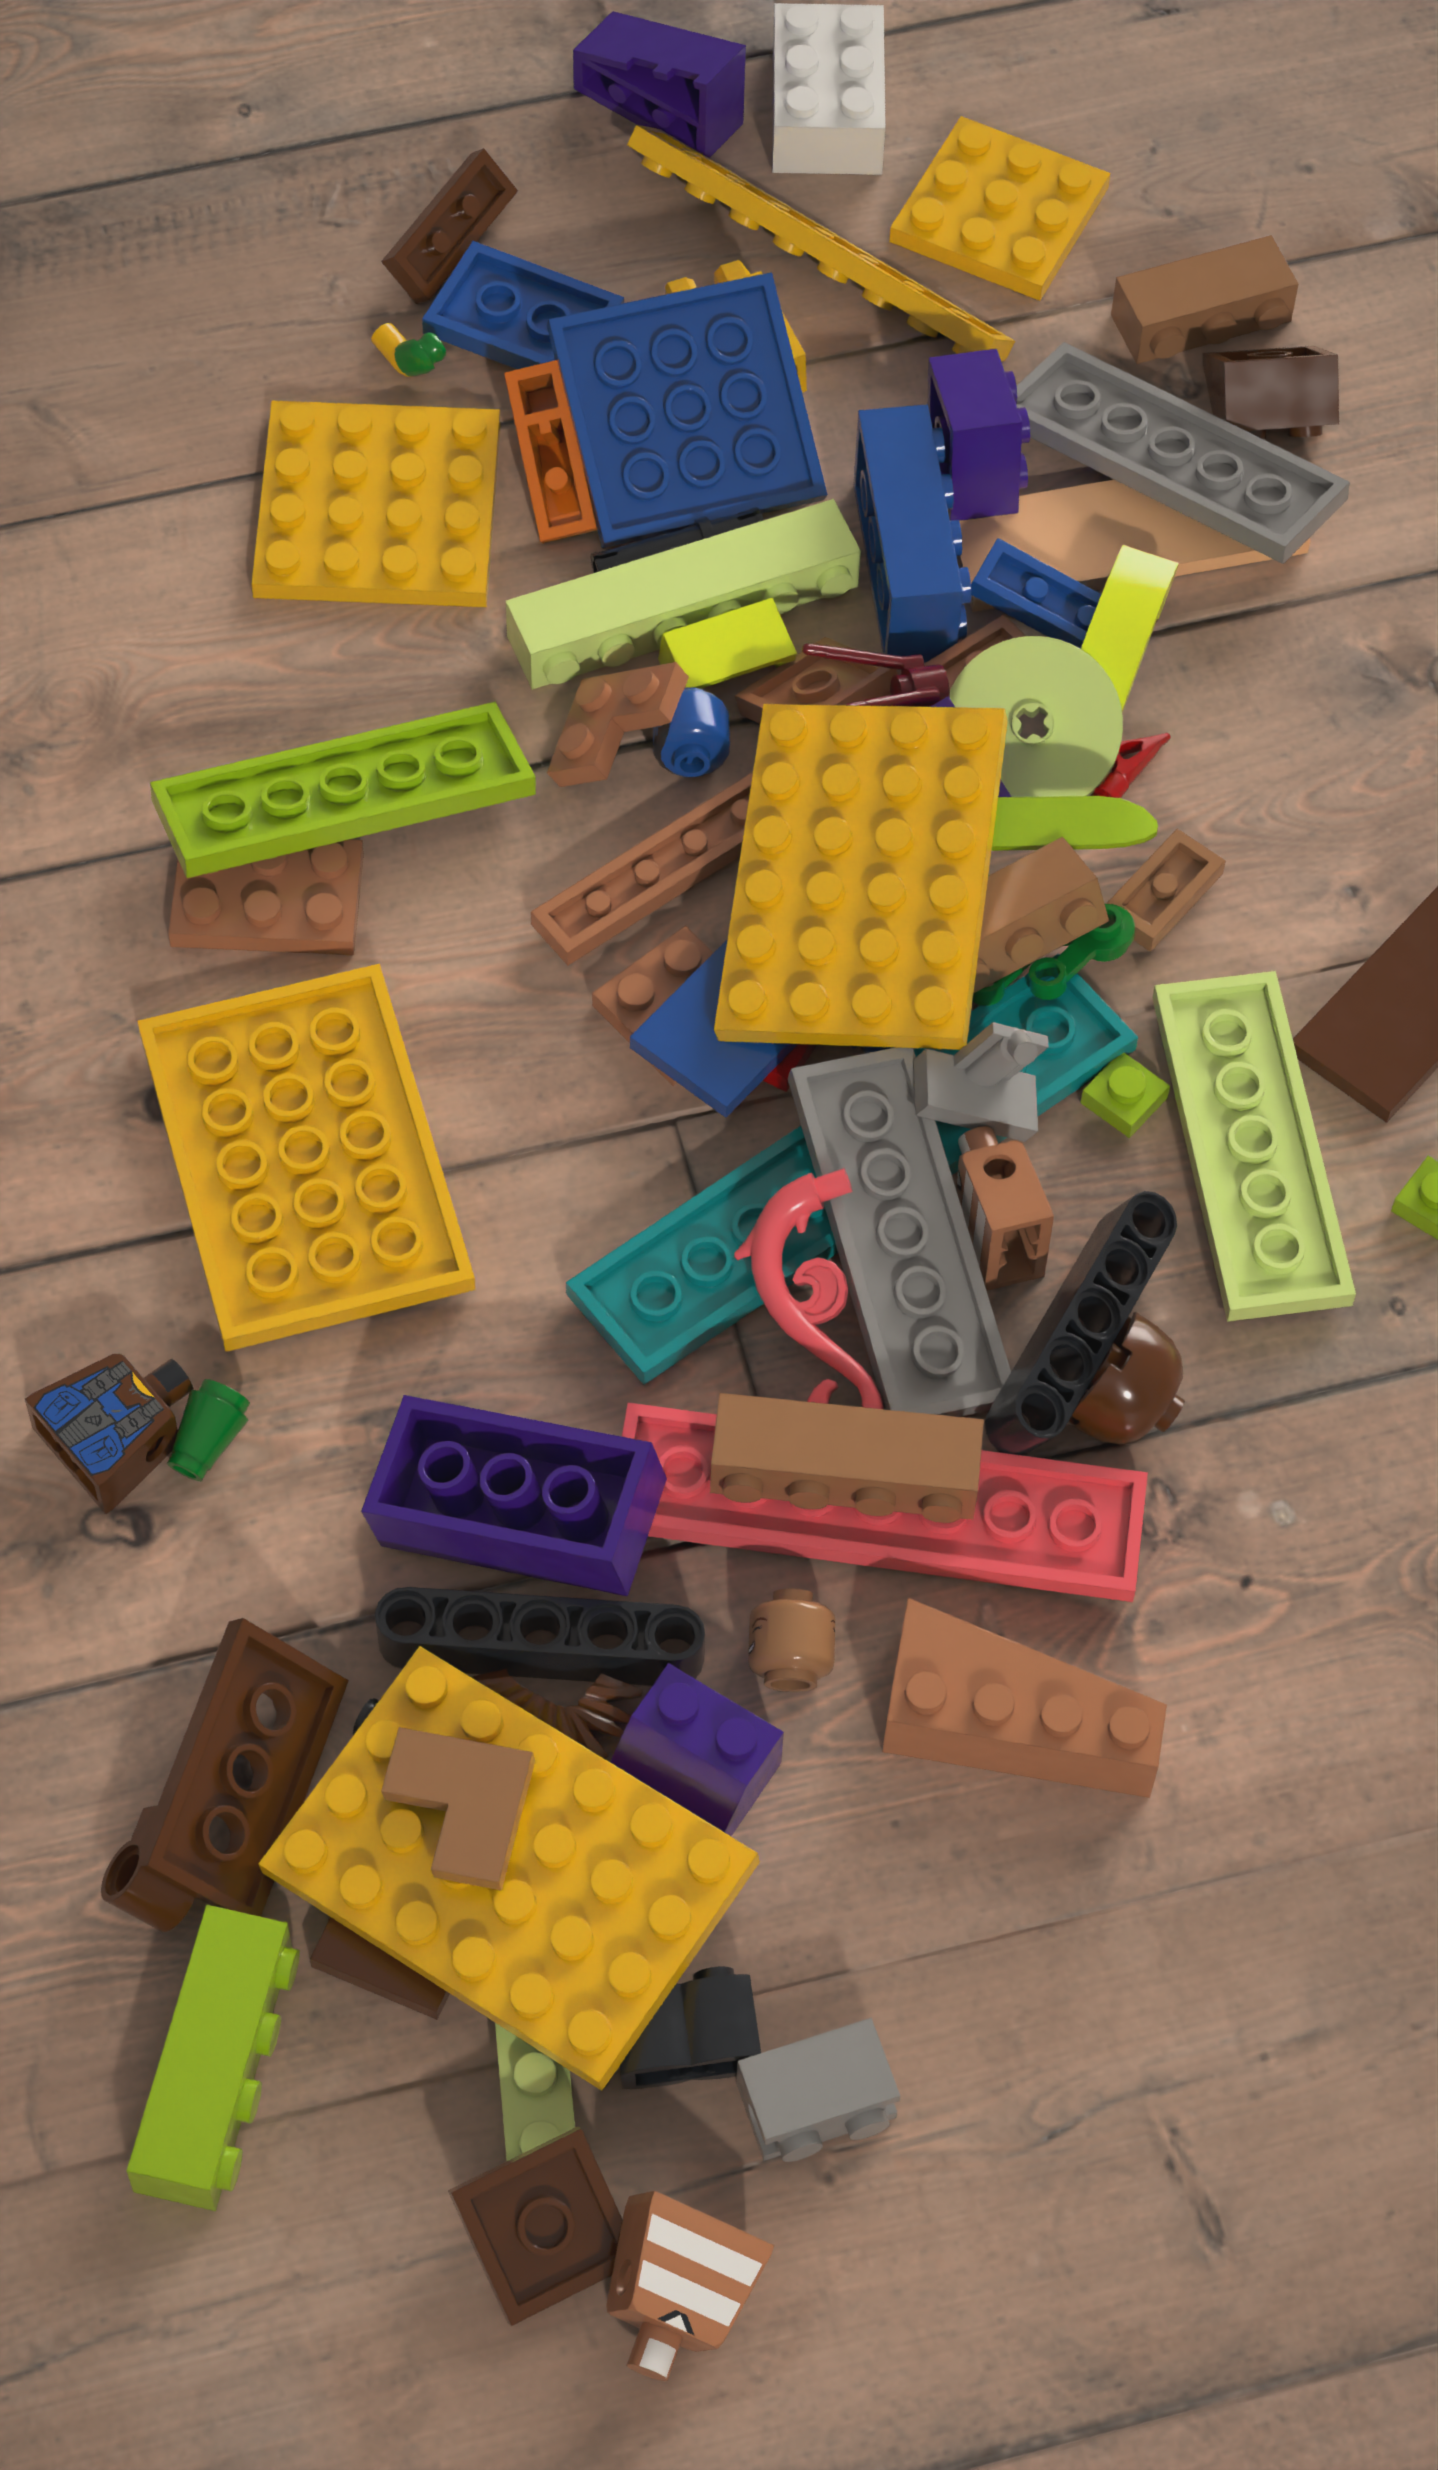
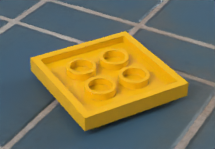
[889,116,1111,301]

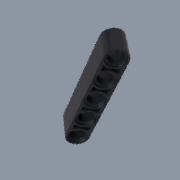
[985,1191,1177,1455]
[375,1587,705,1686]

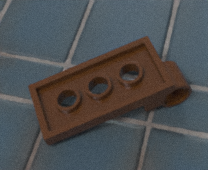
[101,1618,349,1932]

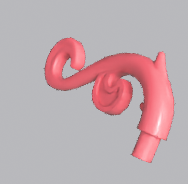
[734,1168,884,1409]

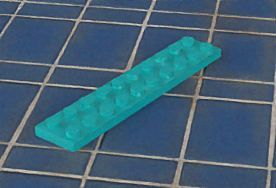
[566,953,1138,1385]

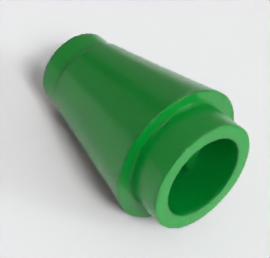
[167,1379,250,1482]

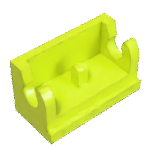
[658,598,797,689]

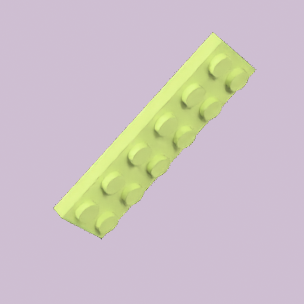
[1152,971,1356,1322]

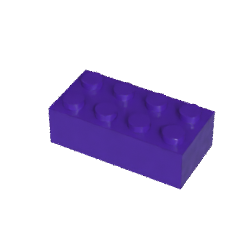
[361,1395,667,1597]

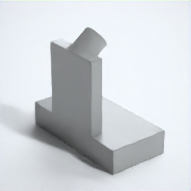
[914,1022,1049,1142]

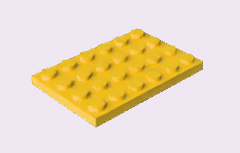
[714,704,1008,1050]
[137,963,476,1352]
[258,1646,760,2091]

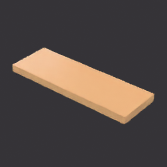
[957,479,1310,612]

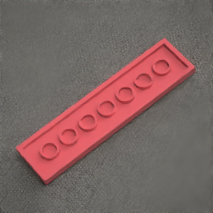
[622,1403,1148,1602]

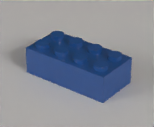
[853,404,971,664]

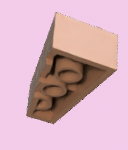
[883,1598,1167,1798]

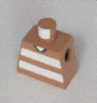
[956,1127,1054,1291]
[606,2191,774,2381]

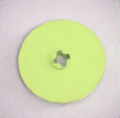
[950,636,1123,797]

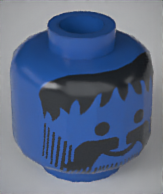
[653,687,730,777]

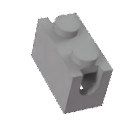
[736,2018,900,2162]

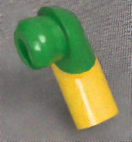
[371,323,446,377]

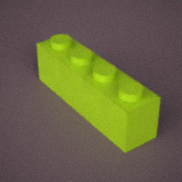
[126,1904,300,2211]

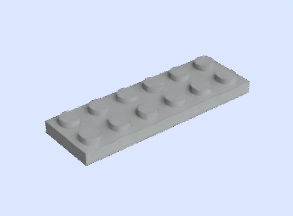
[1017,342,1350,564]
[788,1048,1011,1417]

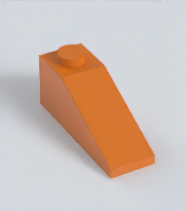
[504,360,598,543]

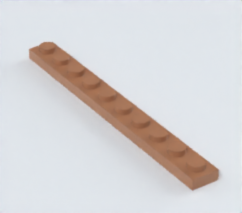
[531,614,1026,966]

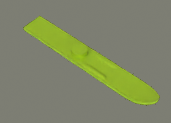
[991,796,1158,851]

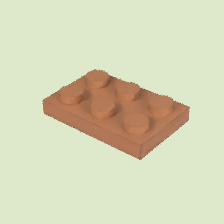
[168,839,364,955]

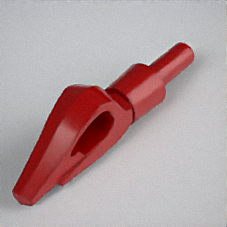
[1093,732,1171,798]

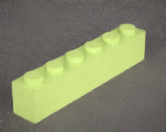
[506,499,861,690]

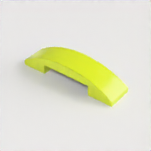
[1081,545,1178,713]

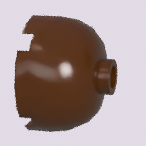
[1068,1312,1185,1444]

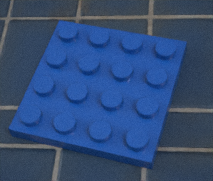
[547,272,828,548]

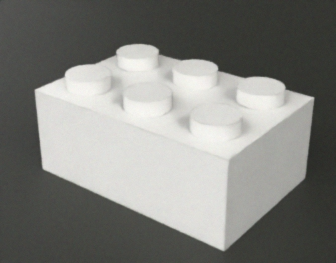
[772,3,885,175]

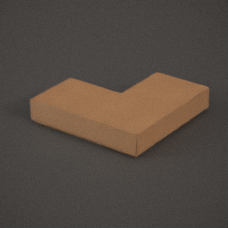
[381,1727,535,1891]

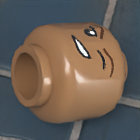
[748,1588,835,1692]

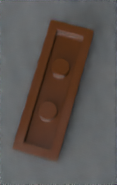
[381,148,518,304]

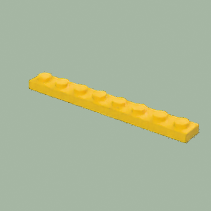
[627,125,1015,361]

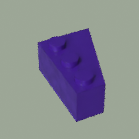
[573,11,746,158]

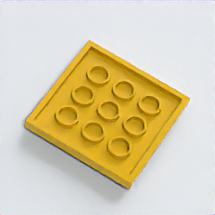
[251,400,501,607]

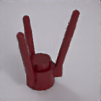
[802,643,950,707]

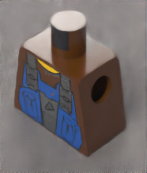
[25,1354,194,1514]

